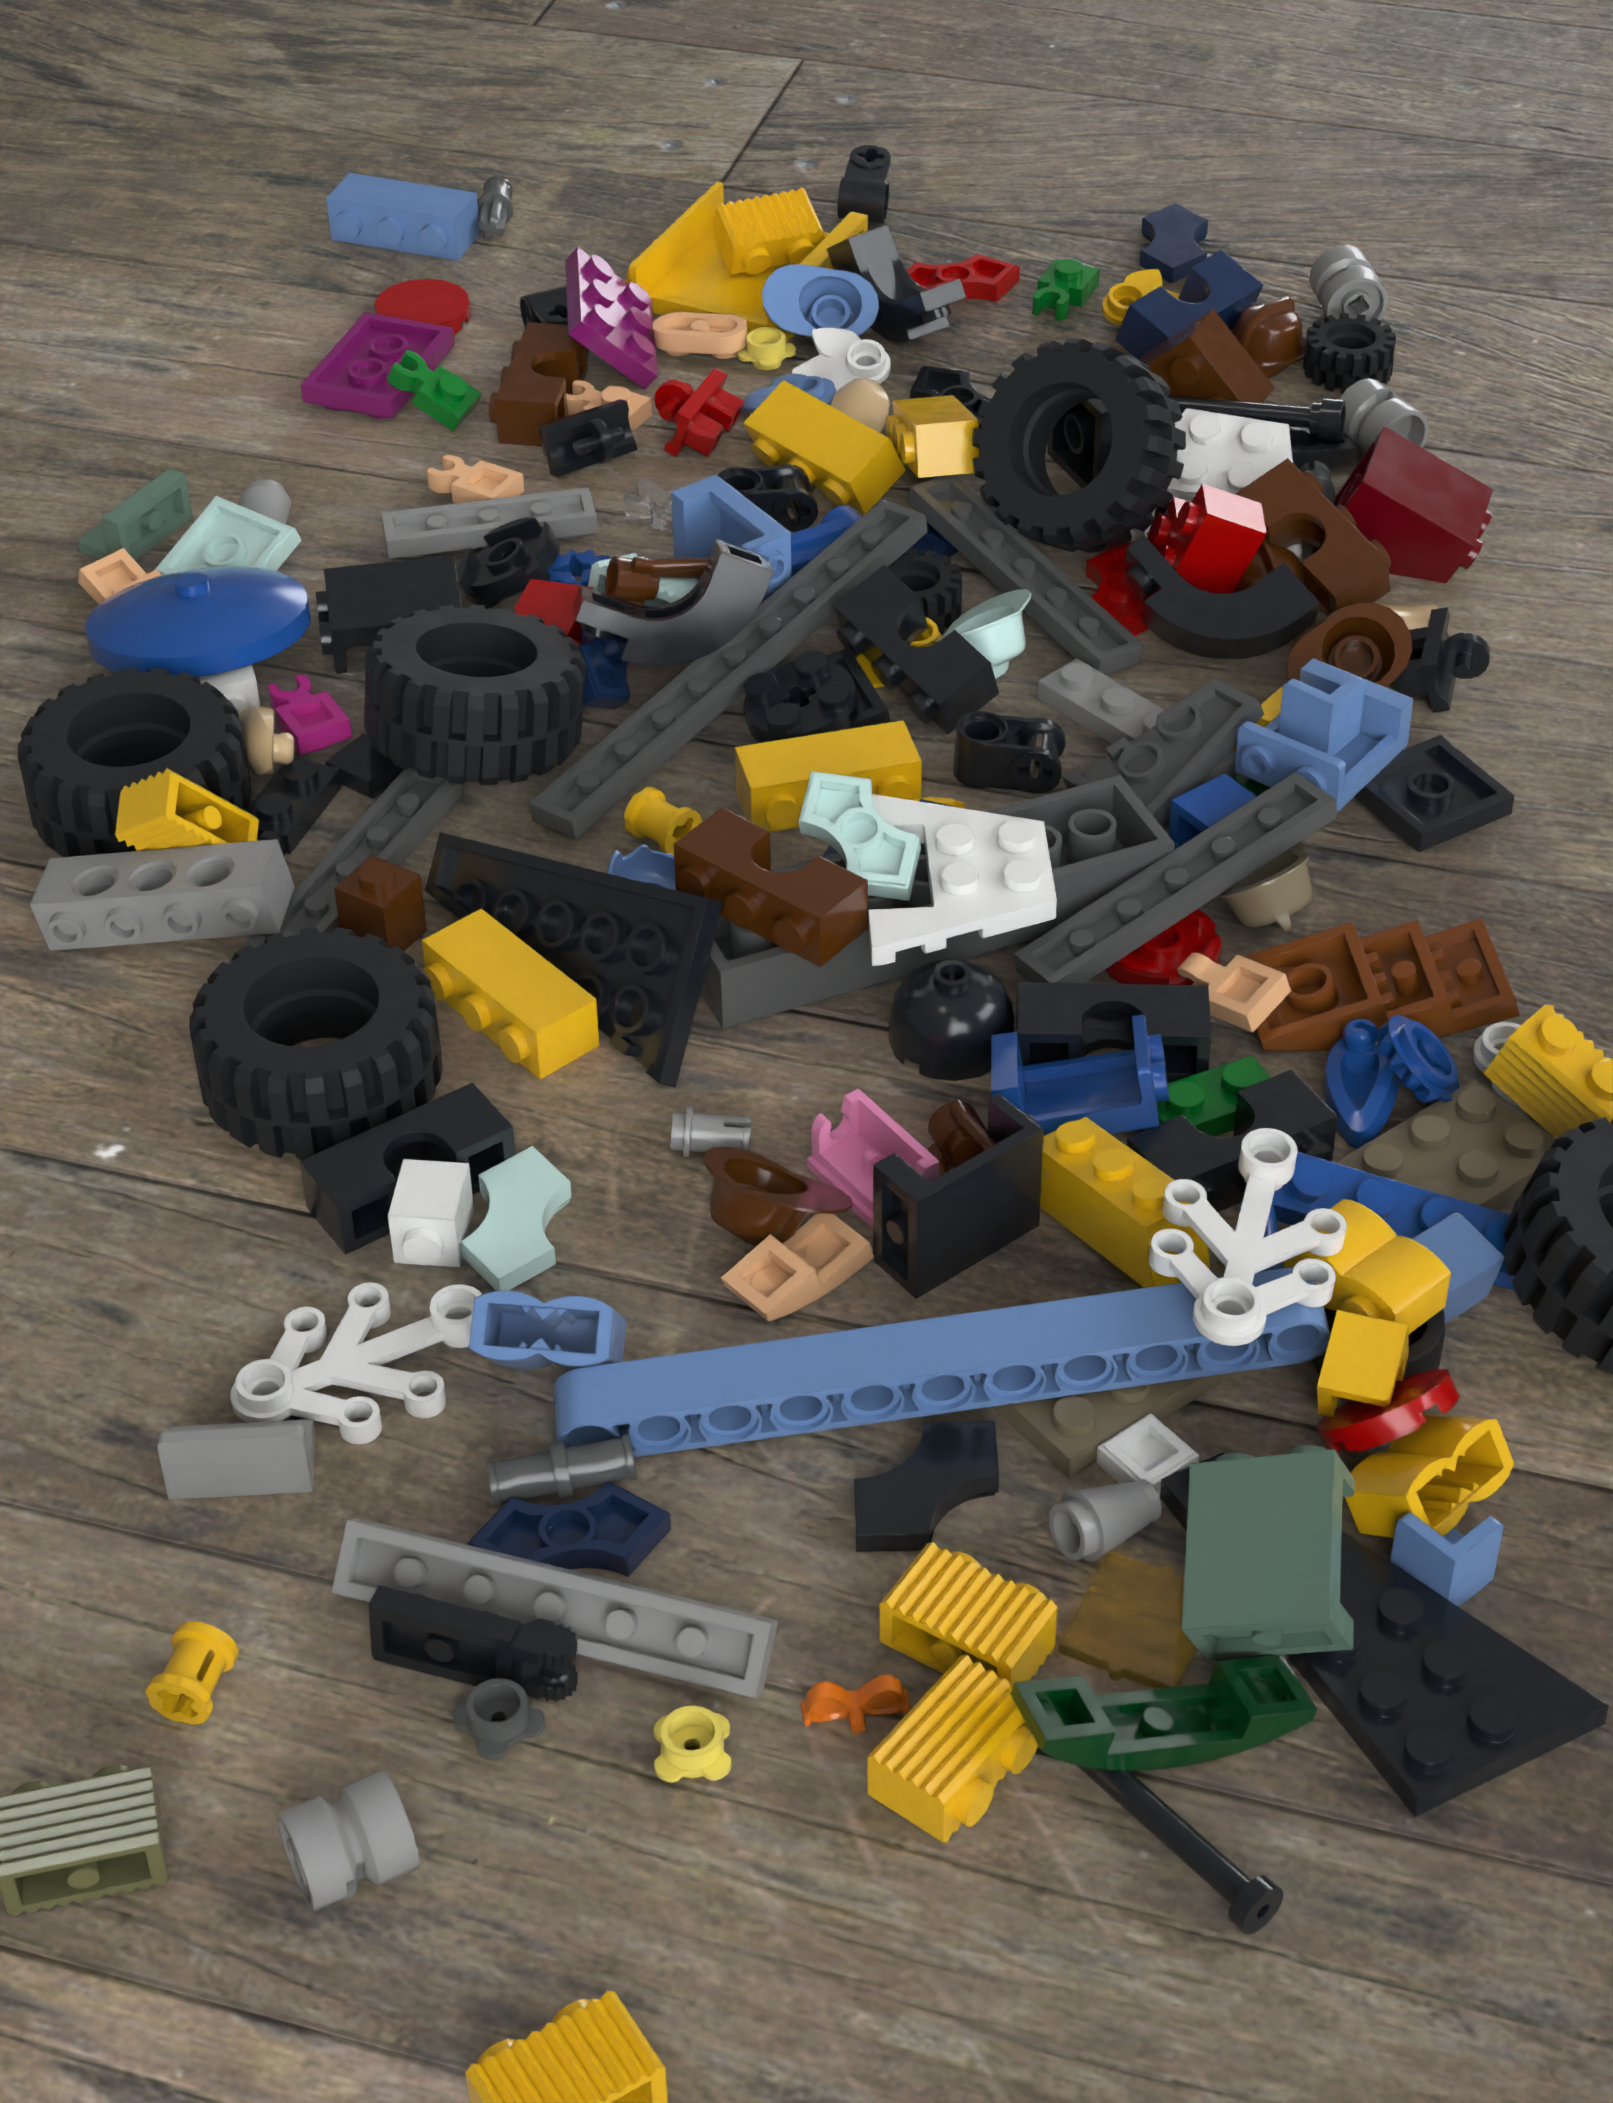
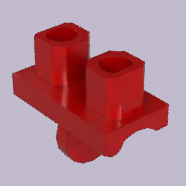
[654,368,744,457]

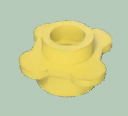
[738,327,796,371]
[653,1705,732,1783]

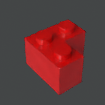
[1148,483,1267,594]

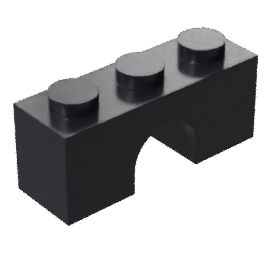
[833,565,999,735]
[1016,982,1211,1083]
[1127,1069,1338,1212]
[299,1082,516,1255]

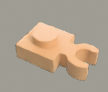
[566,380,652,432]
[427,455,525,503]

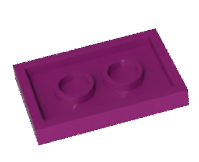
[565,247,658,389]
[300,312,455,419]

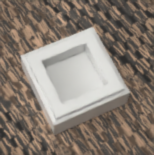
[1096,1413,1199,1497]

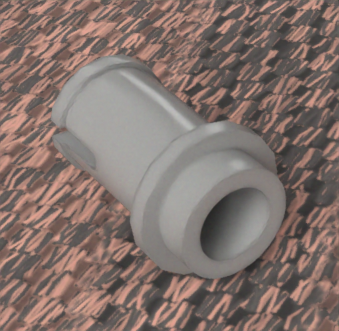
[670,1106,752,1158]

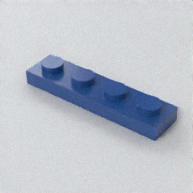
[1273,1152,1515,1290]

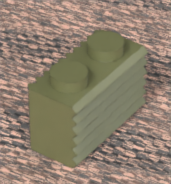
[0,1765,169,1917]

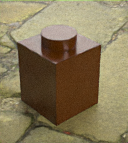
[334,855,427,951]

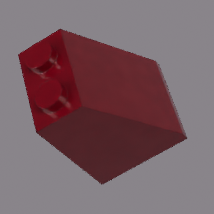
[1310,426,1493,583]

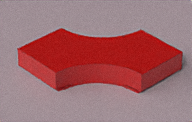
[906,254,1020,302]
[1086,542,1149,636]

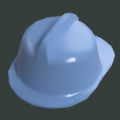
[762,264,879,341]

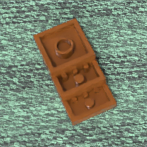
[1245,918,1520,1051]

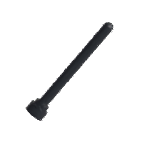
[1167,396,1346,441]

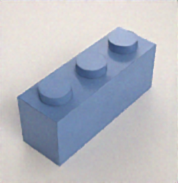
[326,173,480,261]

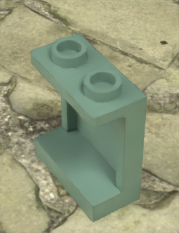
[1182,1446,1355,1660]

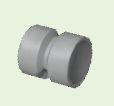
[1309,245,1389,321]
[1339,378,1429,454]
[276,1770,420,1912]

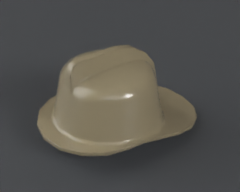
[1218,841,1313,933]

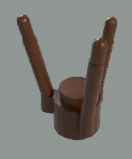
[605,556,709,606]
[926,1099,996,1177]

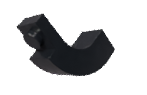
[827,225,966,342]
[1124,535,1320,659]
[573,539,774,666]

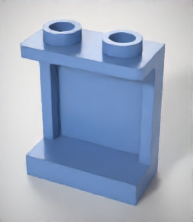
[671,474,792,604]
[1235,658,1413,812]

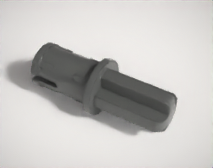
[477,176,513,240]

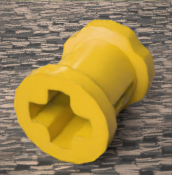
[624,787,702,855]
[145,1621,239,1725]

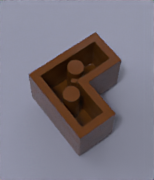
[1139,309,1275,403]

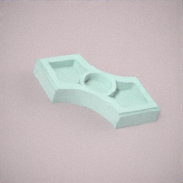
[799,771,921,901]
[461,1146,572,1291]

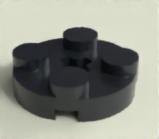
[456,517,560,609]
[743,651,859,743]

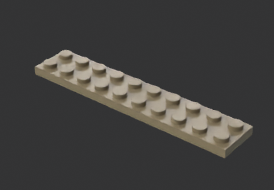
[992,1079,1556,1478]

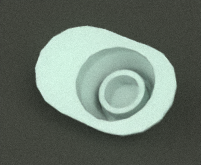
[935,589,1032,679]

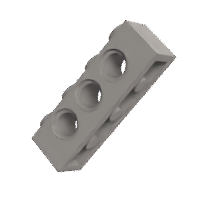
[30,839,295,951]

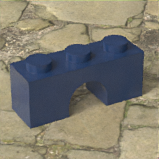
[1115,250,1264,360]

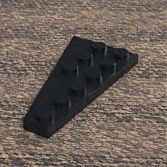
[425,832,723,1087]
[1160,1452,1609,1817]

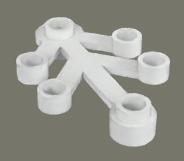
[1149,1128,1347,1346]
[230,1282,482,1444]

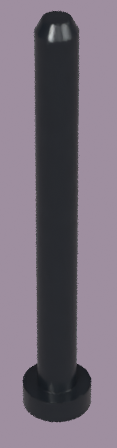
[1076,1765,1283,1934]

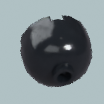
[889,959,1014,1081]

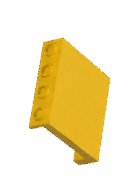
[626,181,868,343]

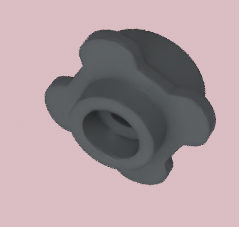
[453,1678,545,1760]

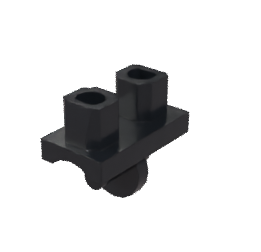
[539,399,638,477]
[1395,607,1490,713]

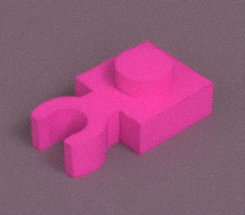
[268,674,352,755]

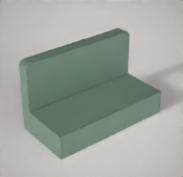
[78,468,193,561]

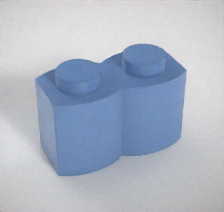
[469,1291,627,1371]

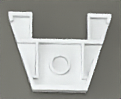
[1130,408,1302,564]
[868,794,1057,966]

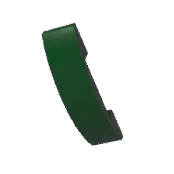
[1010,1655,1318,1771]

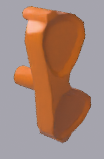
[800,1674,911,1734]

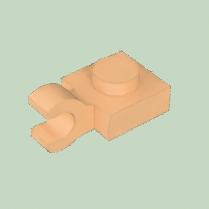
[1177,953,1291,1033]

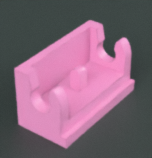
[807,1088,939,1230]

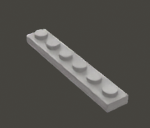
[331,1518,778,1698]

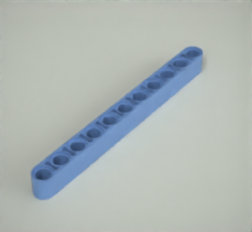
[554,1268,1331,1457]

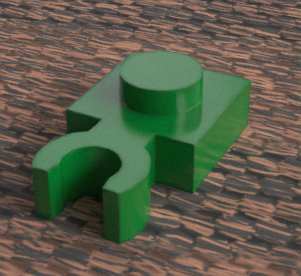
[1032,259,1100,321]
[387,350,482,431]

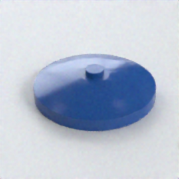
[85,566,311,677]

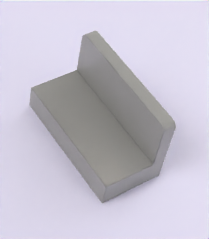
[157,1419,316,1500]

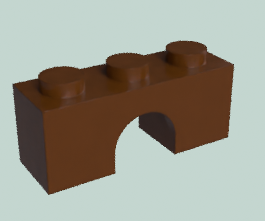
[489,322,589,447]
[1236,458,1391,616]
[674,807,868,967]

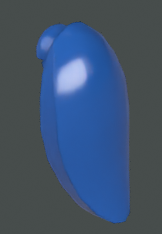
[1323,1019,1399,1149]

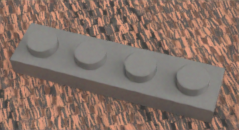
[381,487,598,559]
[1037,658,1237,786]

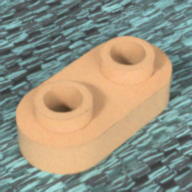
[653,312,748,359]

